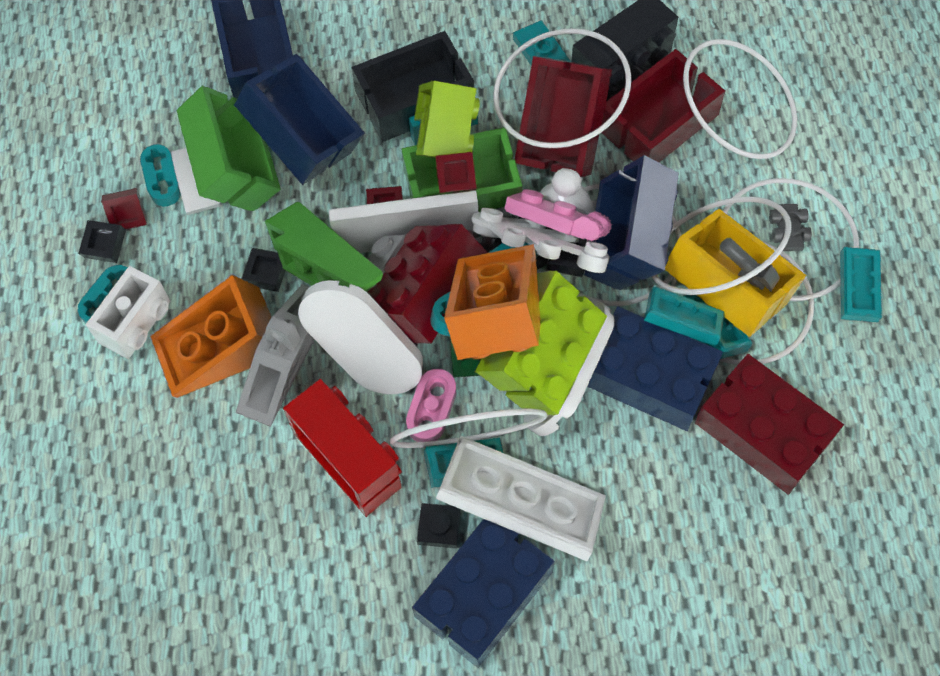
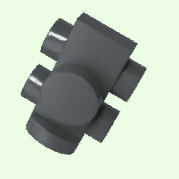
[769,204,812,251]

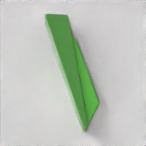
[265,202,383,292]

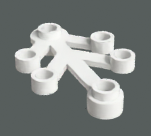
[471,208,610,273]

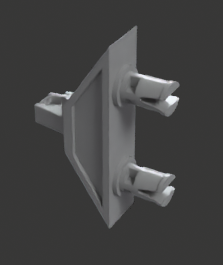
[235,284,315,427]

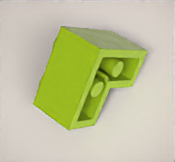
[414,81,480,158]

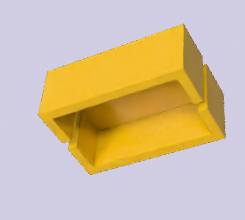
[665,209,806,337]

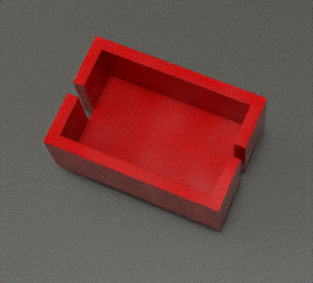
[283,378,402,517]

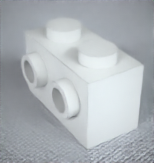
[85,266,170,359]

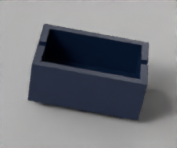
[211,0,293,98]
[234,54,365,185]
[584,155,679,290]
[587,306,723,432]
[412,519,555,668]

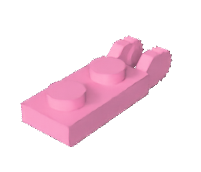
[504,189,612,242]

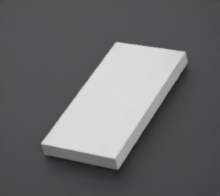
[329,190,479,253]
[436,436,606,561]

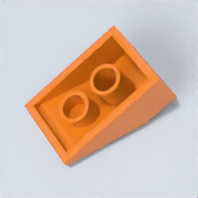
[444,244,541,360]
[150,275,272,398]

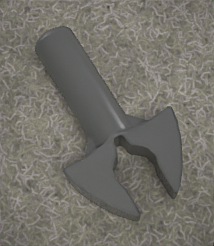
[720,238,780,292]

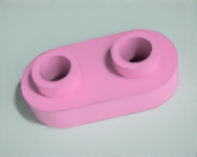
[406,369,456,442]

